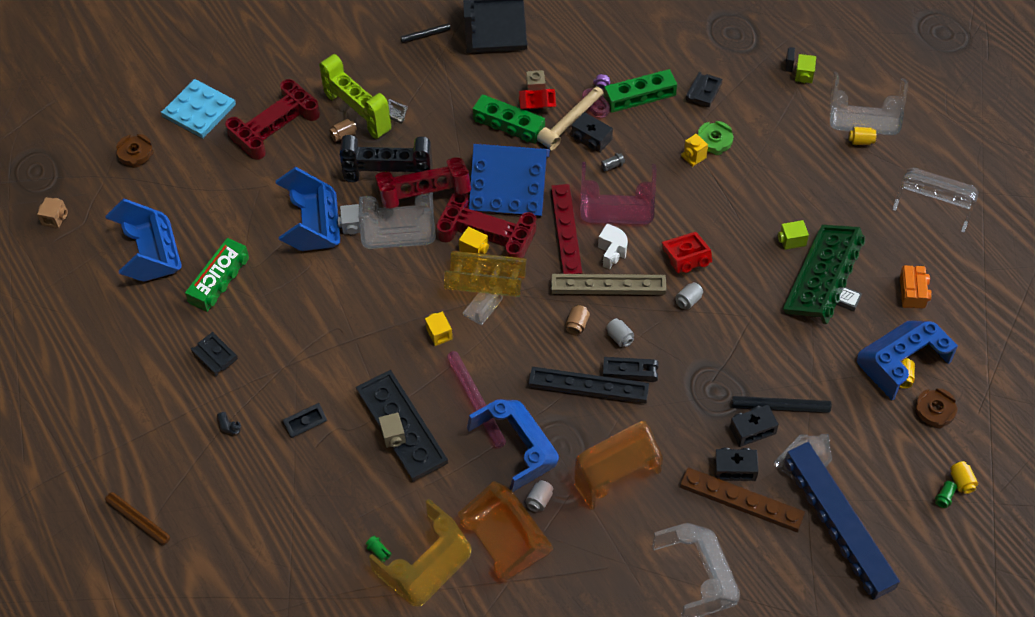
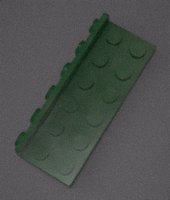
[783,225,865,324]

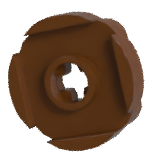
[116,134,154,168]
[915,388,958,429]

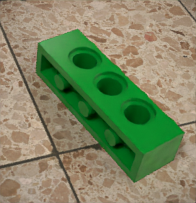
[604,69,677,113]
[473,94,545,144]

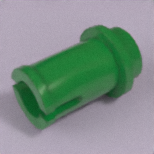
[935,481,957,508]
[366,536,392,563]

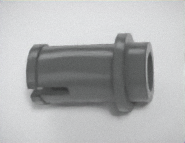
[601,153,625,172]

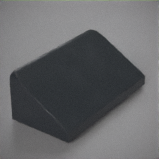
[282,403,328,438]

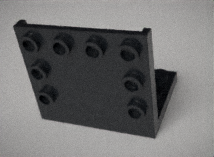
[463,0,528,53]

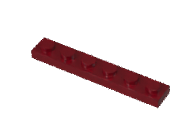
[551,184,582,274]

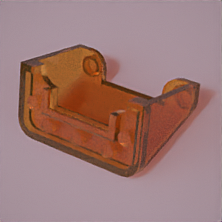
[457,481,554,580]

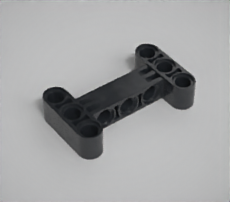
[339,135,433,184]

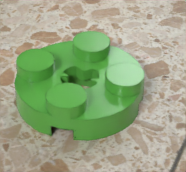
[698,121,733,155]

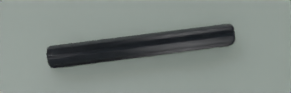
[732,396,832,412]

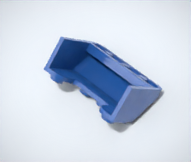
[857,321,958,400]

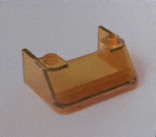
[574,421,663,510]

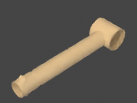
[537,86,603,150]

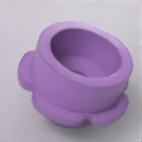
[593,74,610,90]

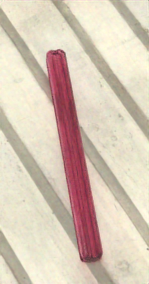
[447,351,506,448]

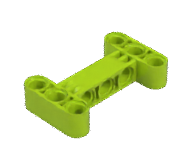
[319,54,391,139]

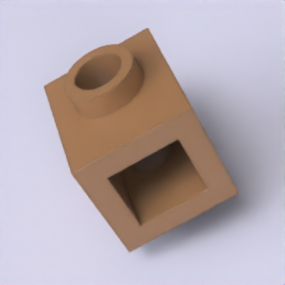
[37,197,68,228]

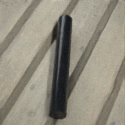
[401,23,451,43]

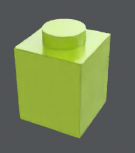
[795,54,816,83]
[778,220,809,250]

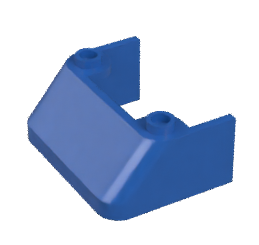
[276,167,340,251]
[105,198,181,282]
[467,399,559,493]

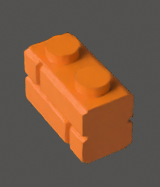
[900,265,931,308]

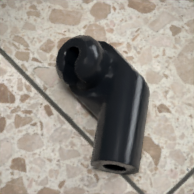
[217,412,241,435]

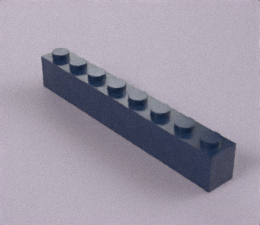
[784,442,900,600]

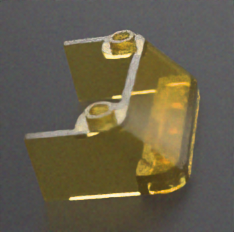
[369,499,472,606]

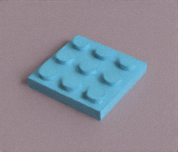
[161,79,236,138]

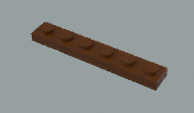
[680,467,805,533]

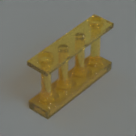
[444,251,527,297]

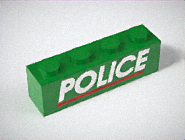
[185,238,249,312]

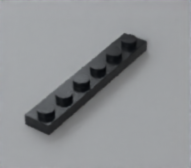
[529,367,649,404]

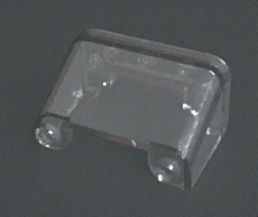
[358,192,436,249]

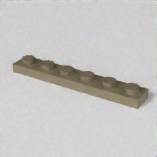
[552,274,666,295]

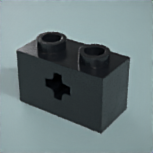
[571,112,613,152]
[729,405,779,447]
[714,448,759,481]

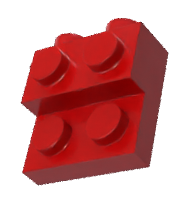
[662,232,712,273]

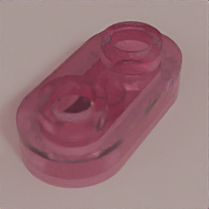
[582,88,610,118]

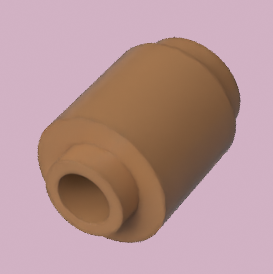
[329,119,357,142]
[566,305,590,335]

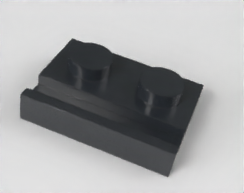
[686,72,723,108]
[191,332,238,376]

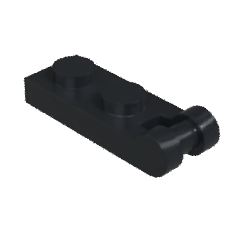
[603,357,659,382]

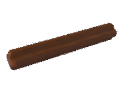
[105,492,170,545]

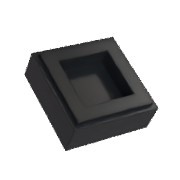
[785,47,795,72]

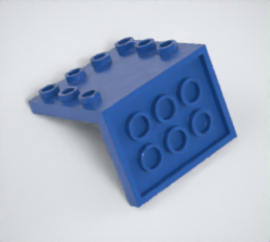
[469,144,550,216]

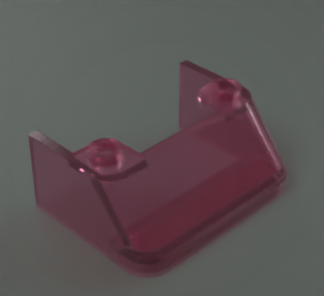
[580,162,657,224]

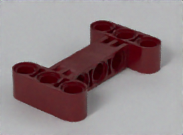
[225,79,320,160]
[375,157,471,209]
[437,192,536,265]

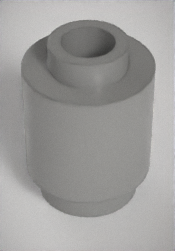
[675,282,703,310]
[606,318,634,347]
[525,480,553,512]

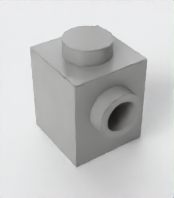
[338,204,362,235]

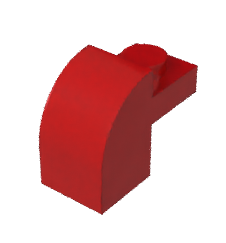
[518,89,556,110]

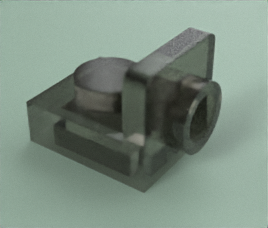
[387,99,408,124]

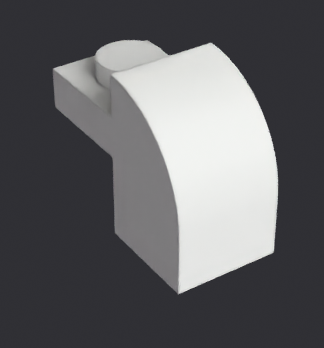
[598,223,628,270]

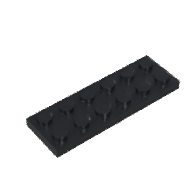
[356,369,448,482]

